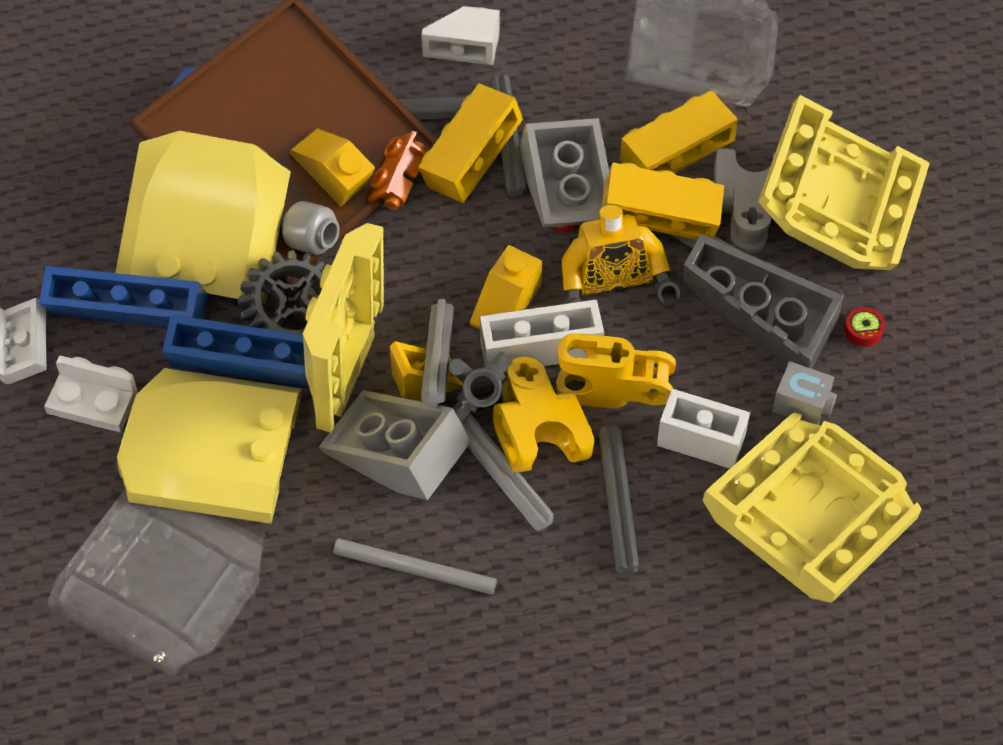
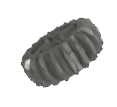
[237,250,324,353]

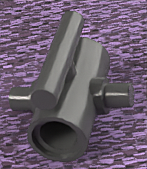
[448,352,513,423]

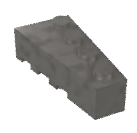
[683,234,843,369]

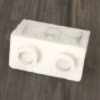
[44,356,138,433]

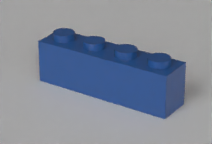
[39,266,208,328]
[162,315,310,389]

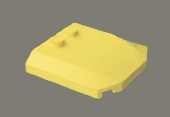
[758,95,930,270]
[115,131,290,304]
[303,223,384,433]
[117,368,301,524]
[703,412,922,603]

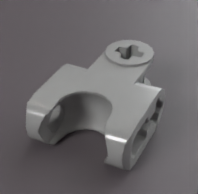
[714,148,776,253]

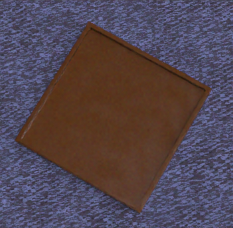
[129,0,437,284]

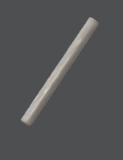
[333,538,497,595]

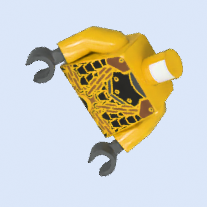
[561,205,680,304]

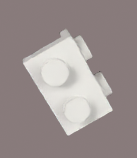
[0,298,46,384]

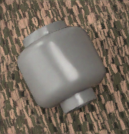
[281,201,340,255]

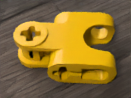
[556,333,676,409]
[493,357,594,473]

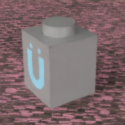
[772,361,838,425]

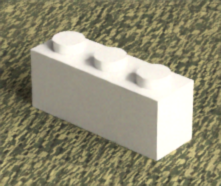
[480,300,604,372]

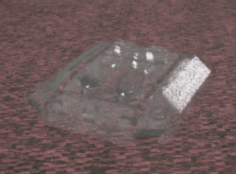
[625,0,779,107]
[47,489,264,676]

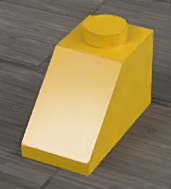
[290,128,375,207]
[470,245,542,330]

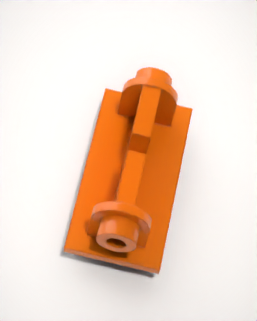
[367,131,425,210]

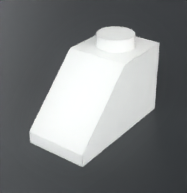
[422,6,499,65]

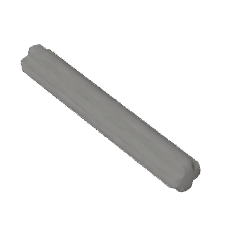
[421,299,454,408]
[461,413,554,531]

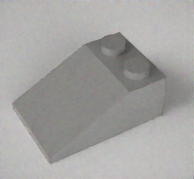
[520,118,609,228]
[319,390,471,500]

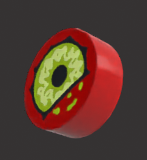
[844,307,885,347]

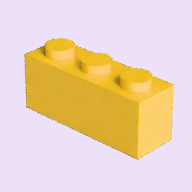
[418,83,523,203]
[620,90,738,173]
[601,163,725,240]

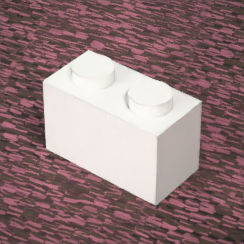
[657,389,750,469]

